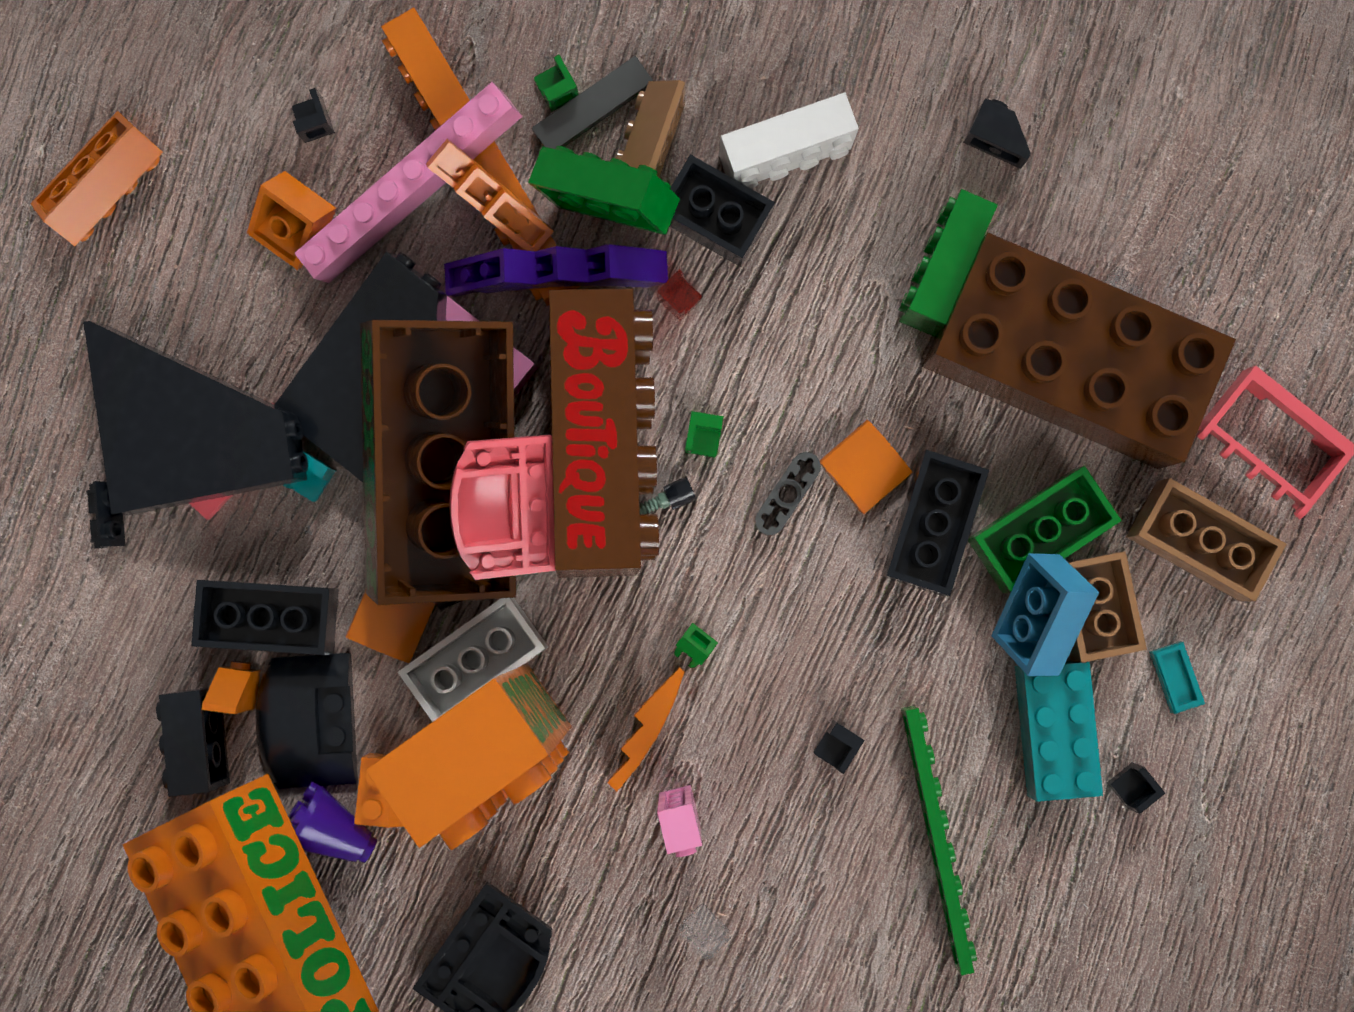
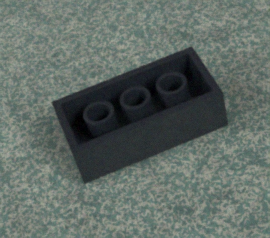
[881,449,989,596]
[191,580,339,655]

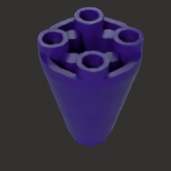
[288,781,377,863]

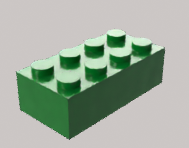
[528,146,680,235]
[898,189,998,337]
[968,465,1122,594]

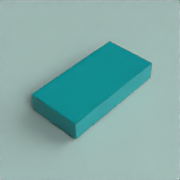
[1149,641,1205,714]

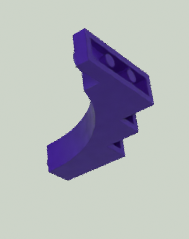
[444,244,668,297]

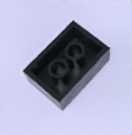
[669,154,775,267]
[156,687,230,797]

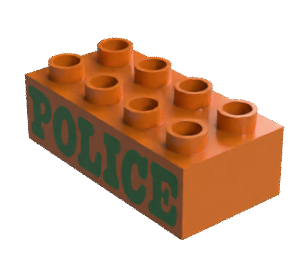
[365,663,572,851]
[122,774,379,1012]

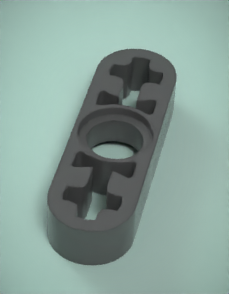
[755,452,821,536]

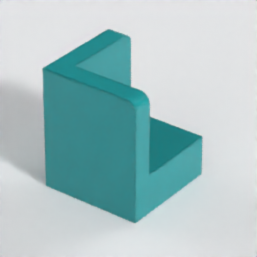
[283,452,336,502]

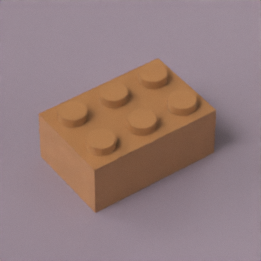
[1068,551,1147,663]

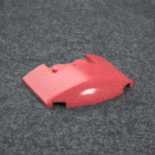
[450,435,555,580]

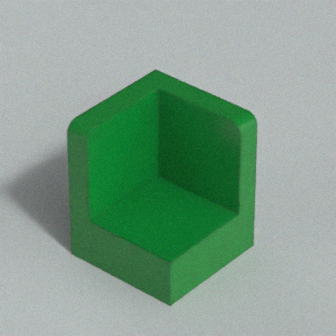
[534,54,579,112]
[685,411,724,458]

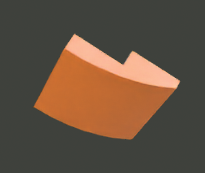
[820,420,913,514]
[345,589,435,663]

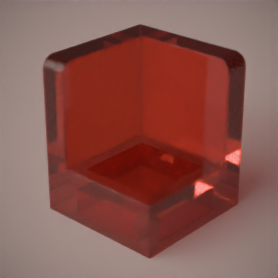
[657,269,703,321]

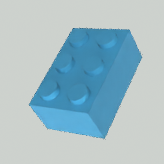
[991,553,1099,676]

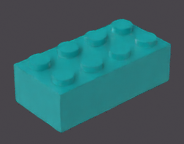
[1014,661,1103,802]

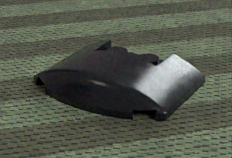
[255,653,358,789]
[412,882,552,1012]

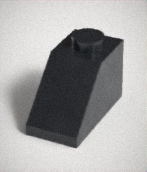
[963,98,1031,169]

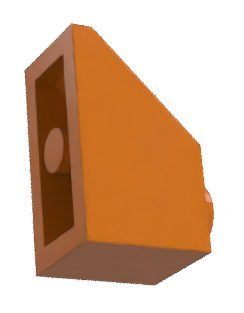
[201,661,261,714]

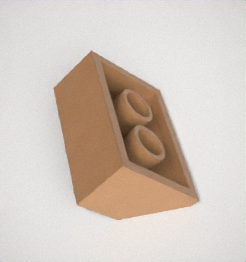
[616,80,685,178]

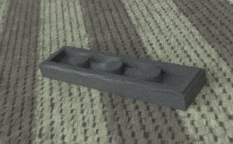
[532,56,654,149]

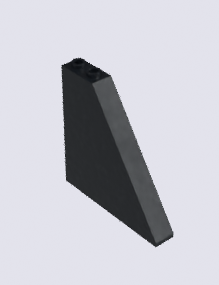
[274,252,447,482]
[83,321,308,515]

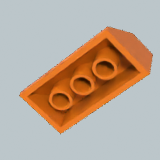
[30,111,163,246]

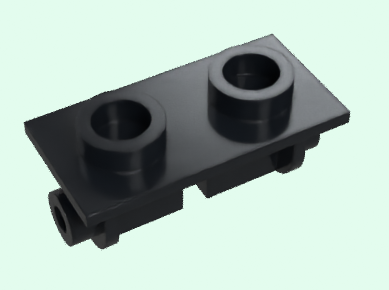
[86,481,126,549]

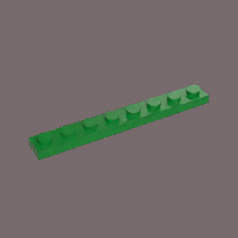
[901,706,977,976]

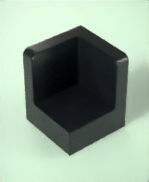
[292,88,335,143]
[813,720,865,774]
[1107,762,1165,814]

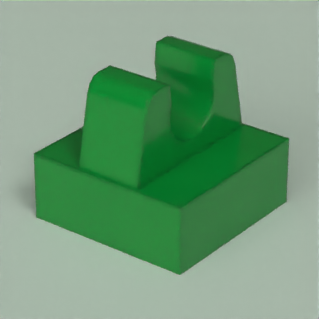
[674,623,718,668]

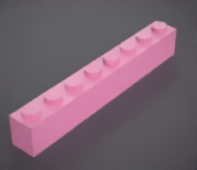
[295,82,523,283]

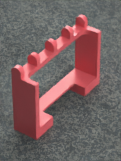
[1196,365,1354,519]

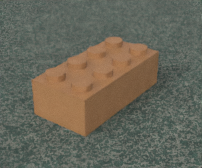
[1126,478,1287,602]

